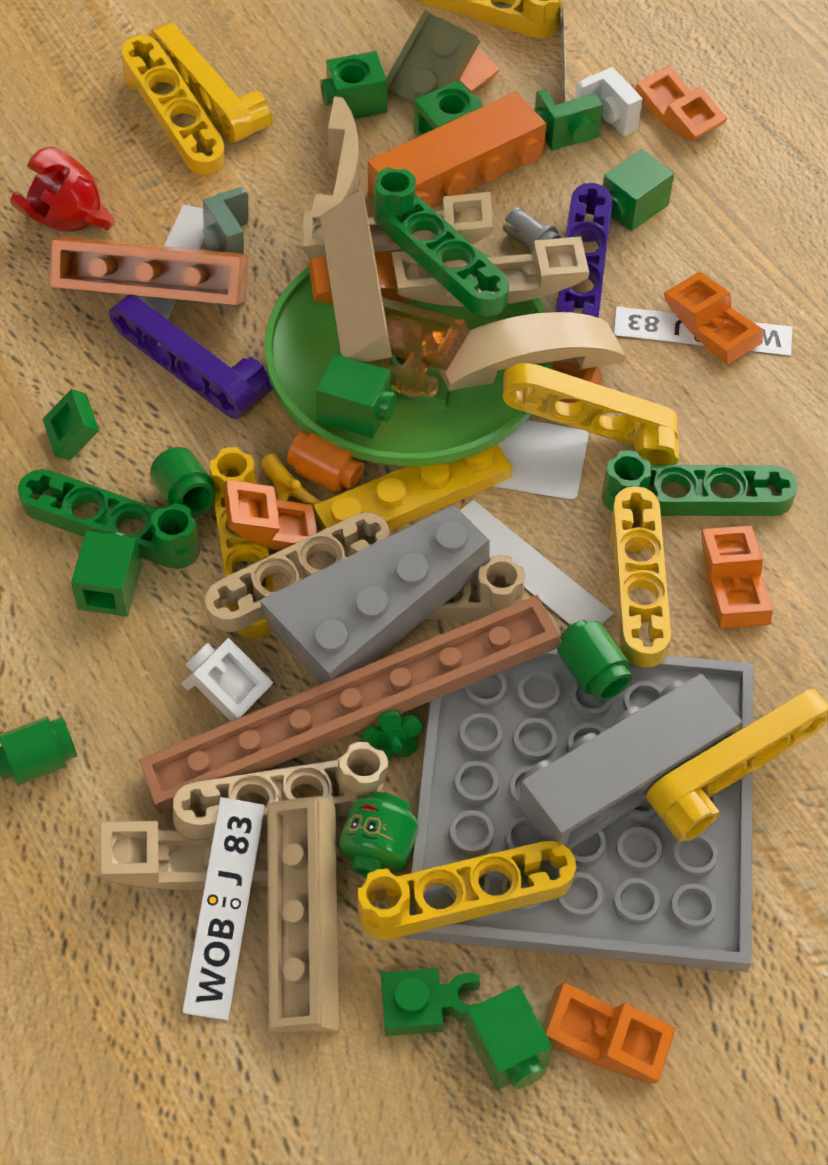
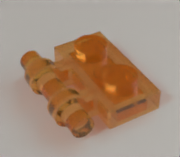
[364,298,469,397]

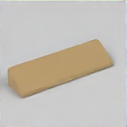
[320,190,392,362]
[267,796,339,1033]

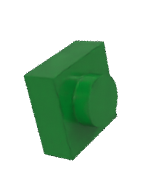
[43,389,99,460]

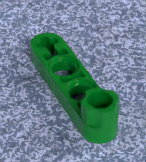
[373,167,509,317]
[602,450,798,516]
[18,469,200,569]

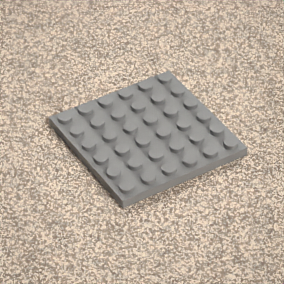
[405,634,754,972]

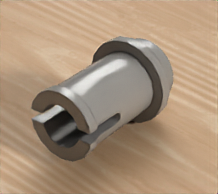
[503,207,561,254]

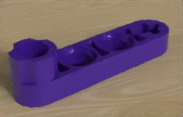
[556,183,612,318]
[109,295,273,419]

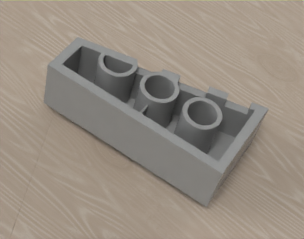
[260,505,490,684]

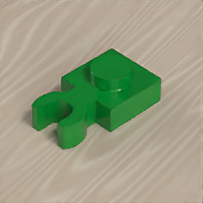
[380,968,480,1036]

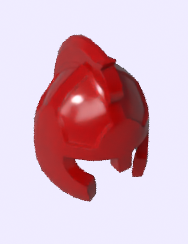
[10,146,115,232]

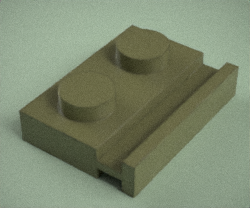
[386,10,481,105]

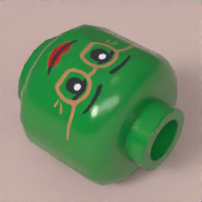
[338,791,419,878]

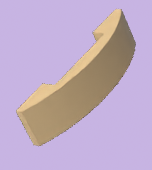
[309,97,359,259]
[303,192,493,257]
[392,237,589,307]
[431,312,626,391]
[100,821,268,891]

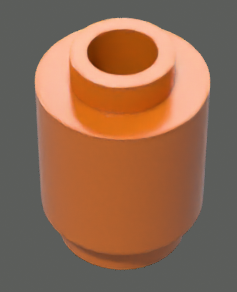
[287,429,364,494]

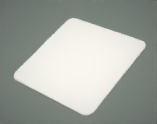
[493,420,589,500]

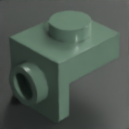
[203,187,248,254]

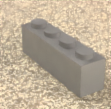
[519,673,743,849]

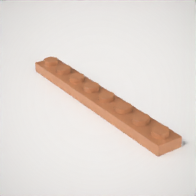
[139,595,560,814]

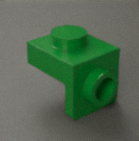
[533,89,603,151]

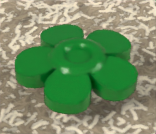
[361,710,422,761]

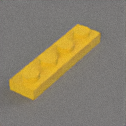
[313,444,512,549]

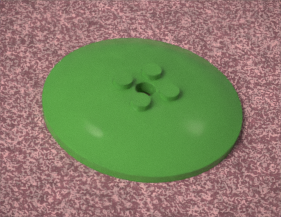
[264,250,553,466]

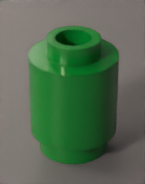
[150,447,215,517]
[557,620,633,702]
[0,716,78,786]

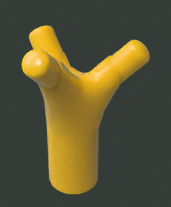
[260,453,322,505]

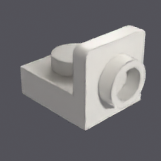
[575,67,643,137]
[180,638,273,721]

